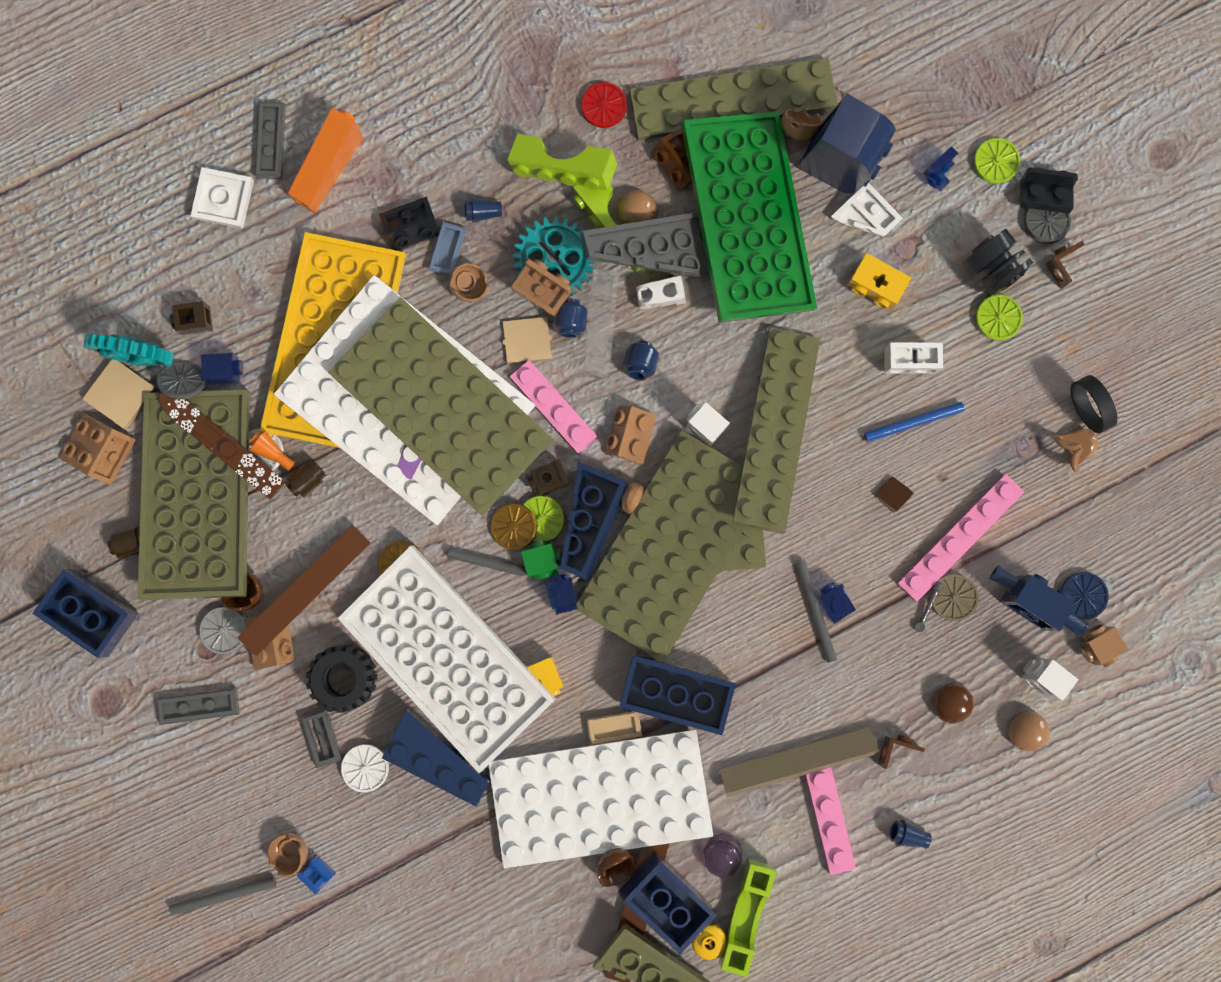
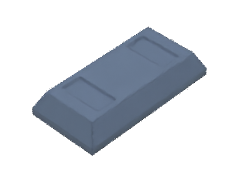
[428,221,467,276]

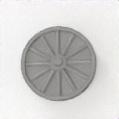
[199,607,246,654]

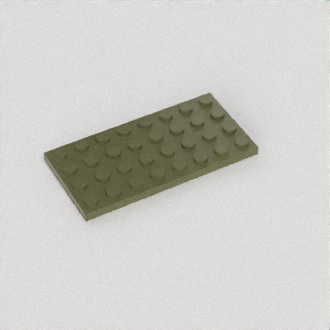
[328,297,554,516]
[138,389,250,600]
[575,431,746,663]

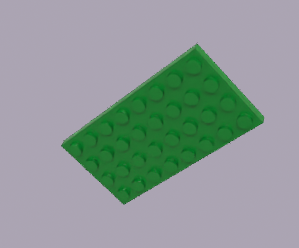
[681,112,817,323]

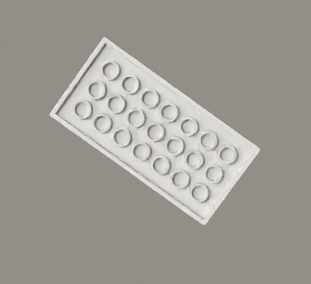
[338,546,556,773]
[489,729,713,868]

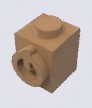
[1080,623,1129,667]

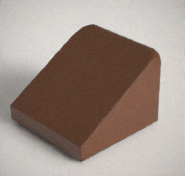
[875,476,914,513]

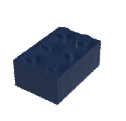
[32,569,139,658]
[618,852,717,955]

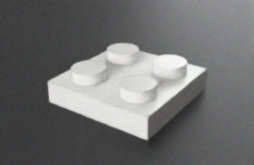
[190,167,254,229]

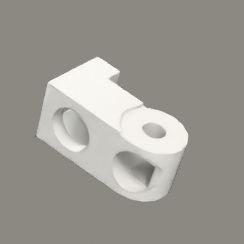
[636,276,687,309]

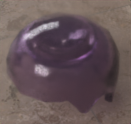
[702,833,743,878]

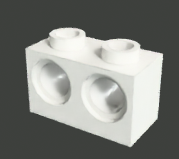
[884,343,943,374]
[685,403,730,447]
[1021,658,1079,701]

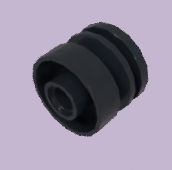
[962,229,1034,297]

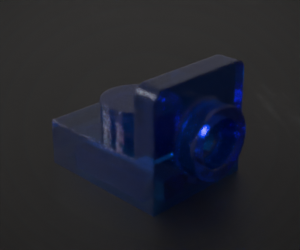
[923,146,959,191]
[817,582,856,624]

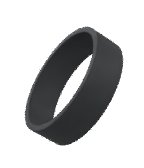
[1070,375,1117,434]

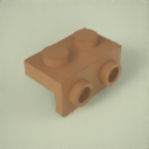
[511,259,572,318]
[605,406,657,464]
[245,615,295,670]

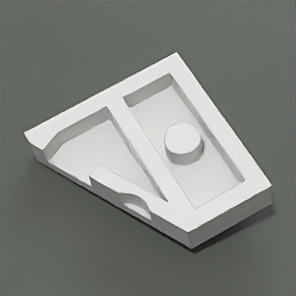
[831,183,903,237]

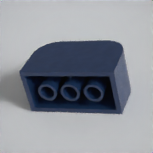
[797,93,896,193]

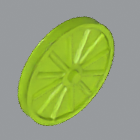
[974,138,1020,184]
[976,294,1023,341]
[523,496,565,542]

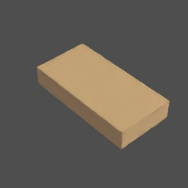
[586,711,642,745]

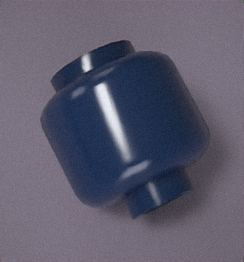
[553,298,587,338]
[623,340,659,381]

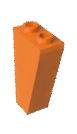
[288,107,363,214]

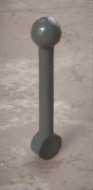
[914,582,943,632]

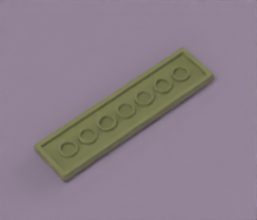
[630,57,837,141]
[732,327,820,535]

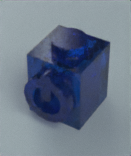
[546,574,578,615]

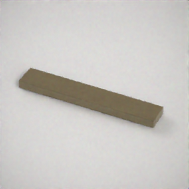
[719,727,879,797]

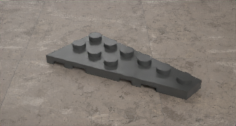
[580,212,710,279]

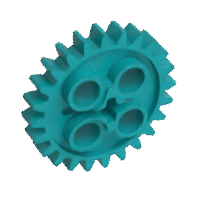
[512,217,596,297]
[83,334,174,366]

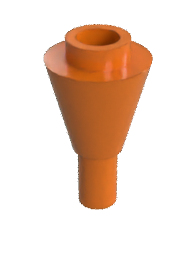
[248,431,295,471]

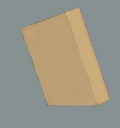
[83,360,157,430]

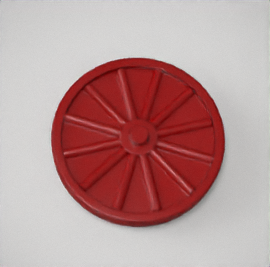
[581,82,627,128]

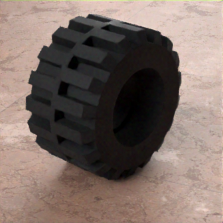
[306,645,377,713]

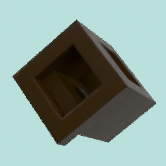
[170,301,213,335]
[528,459,569,496]

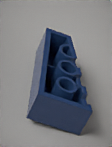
[560,462,628,581]
[382,708,491,807]

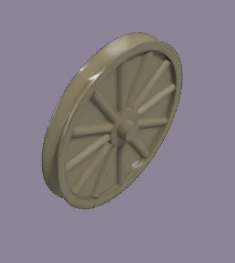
[931,574,979,621]

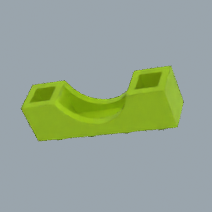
[507,134,618,191]
[572,185,641,272]
[719,858,777,977]

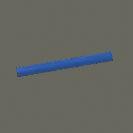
[864,402,965,442]

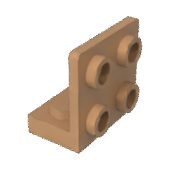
[60,413,136,485]

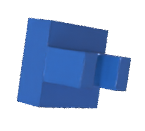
[297,855,336,895]

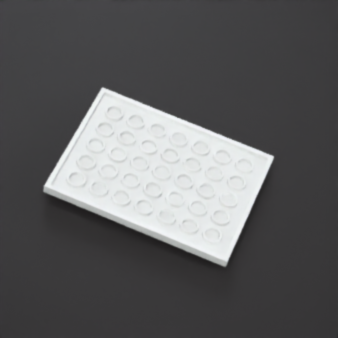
[274,275,536,526]

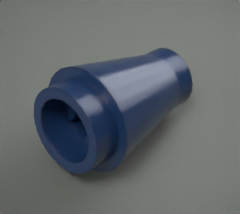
[465,197,502,223]
[889,820,932,849]

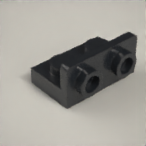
[1020,167,1078,214]
[379,197,440,251]

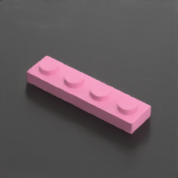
[510,360,597,454]
[805,768,856,875]

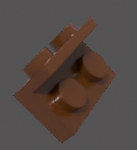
[651,128,692,192]

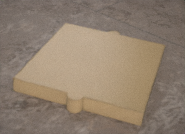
[502,317,552,364]

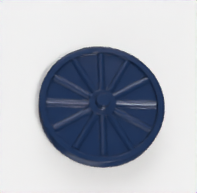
[1061,572,1109,619]

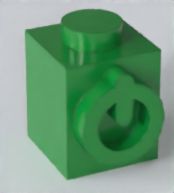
[521,540,562,582]

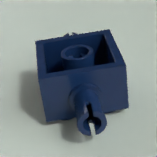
[989,565,1089,637]

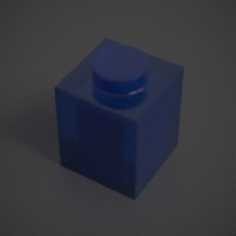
[201,353,243,385]

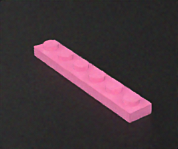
[896,474,1024,602]

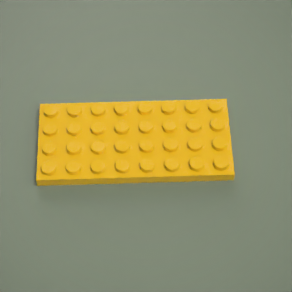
[260,232,406,449]

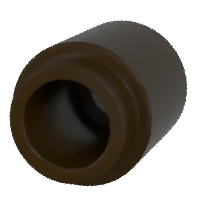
[286,460,326,497]
[108,527,140,559]

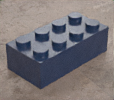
[619,654,736,736]

